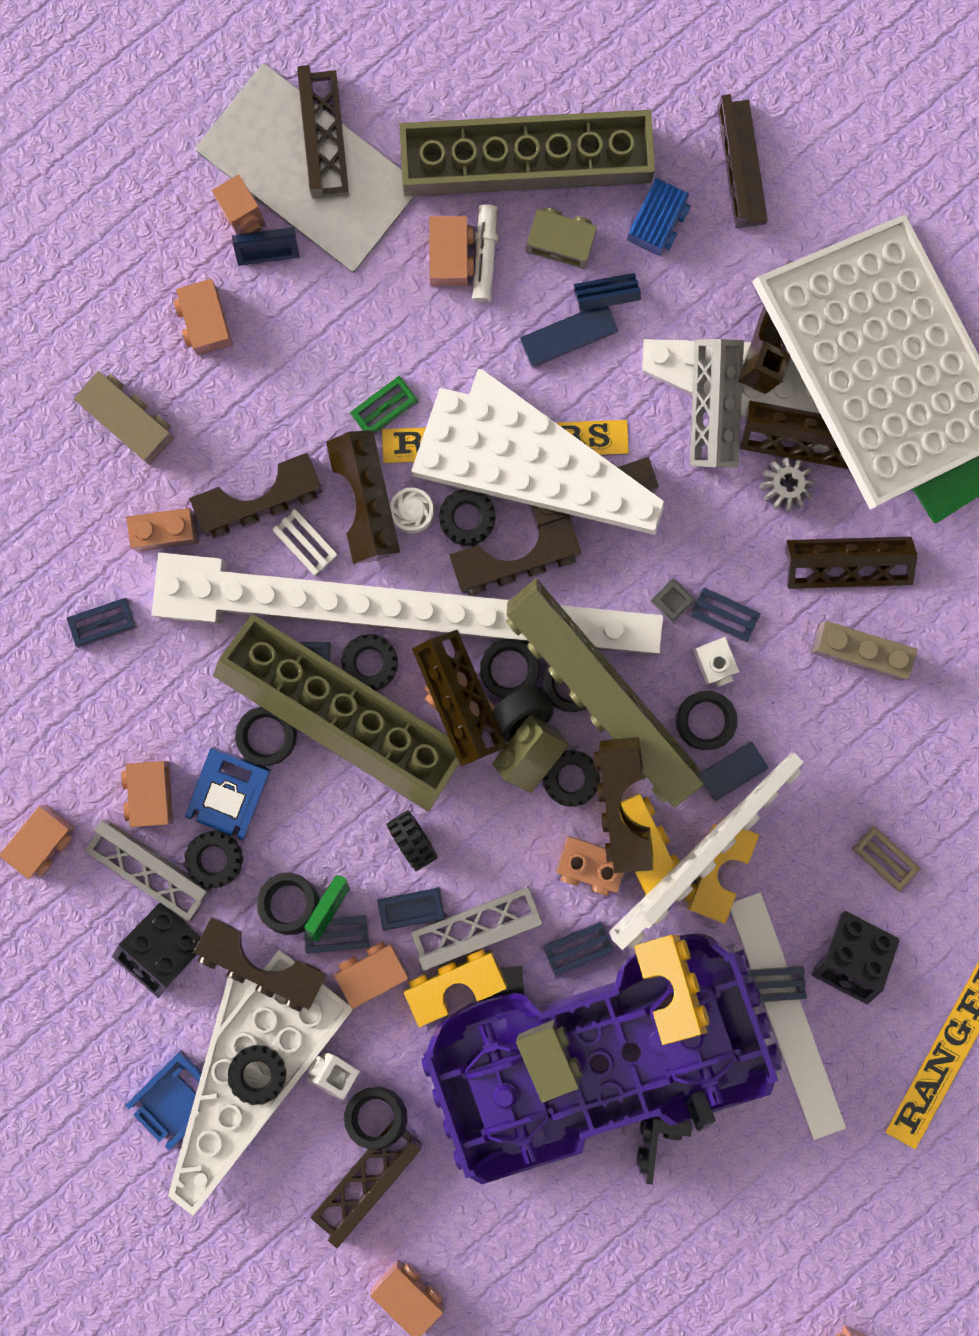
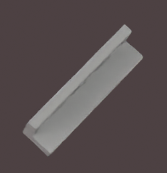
[690,339,744,468]
[85,819,211,922]
[411,887,542,971]

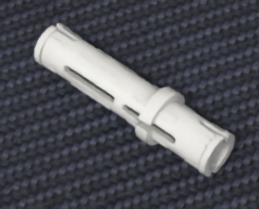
[472,205,499,302]

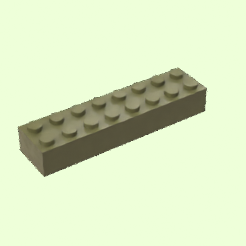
[399,110,655,196]
[506,578,704,808]
[213,613,459,812]

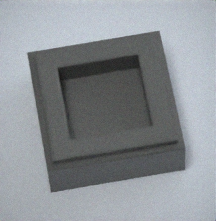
[650,578,695,623]

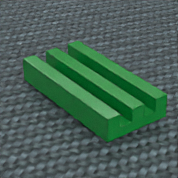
[349,375,418,435]
[304,874,350,942]

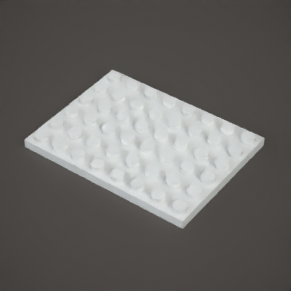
[752,214,979,509]

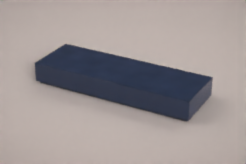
[520,306,618,368]

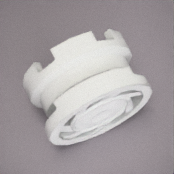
[390,488,434,534]

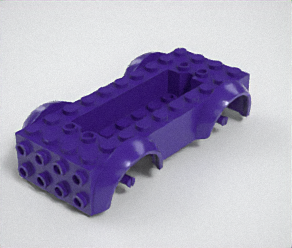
[422,933,783,1184]

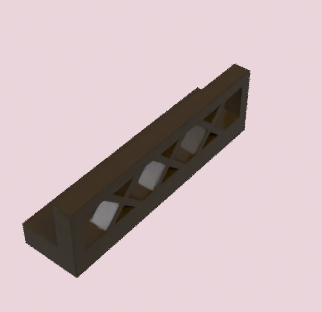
[297,65,349,199]
[717,94,768,229]
[740,400,849,469]
[786,536,918,589]
[412,629,507,767]
[310,1119,422,1249]

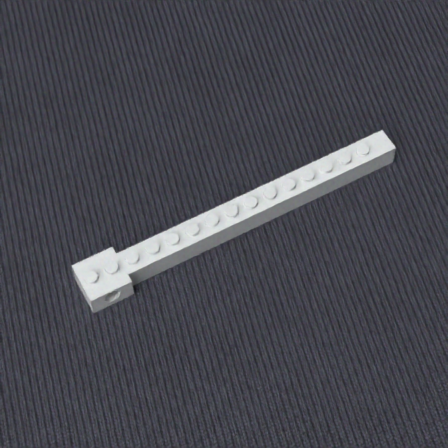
[152,552,663,655]

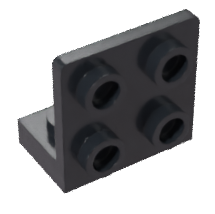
[112,903,201,999]
[811,911,900,1005]
[636,1116,692,1185]

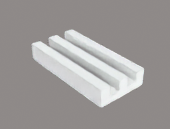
[272,509,338,576]

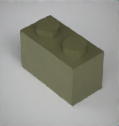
[526,208,597,269]
[492,714,569,793]
[516,1019,583,1103]

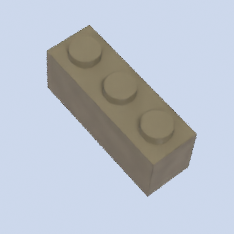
[74,371,174,466]
[811,621,918,681]

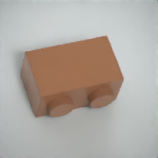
[212,174,266,235]
[429,216,474,286]
[173,279,233,355]
[126,508,199,552]
[121,761,173,827]
[0,805,75,879]
[334,941,410,1009]
[370,1259,444,1336]

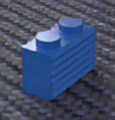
[627,178,691,256]

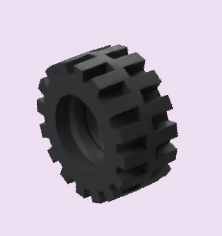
[439,489,496,546]
[341,634,398,690]
[543,750,600,807]
[386,810,438,871]
[184,831,243,888]
[227,1045,286,1105]

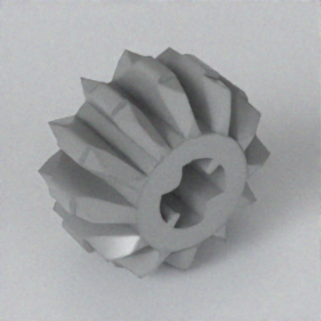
[760,458,815,512]

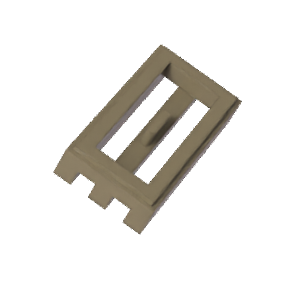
[851,825,921,892]

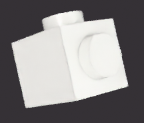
[693,637,739,688]
[307,1053,360,1100]

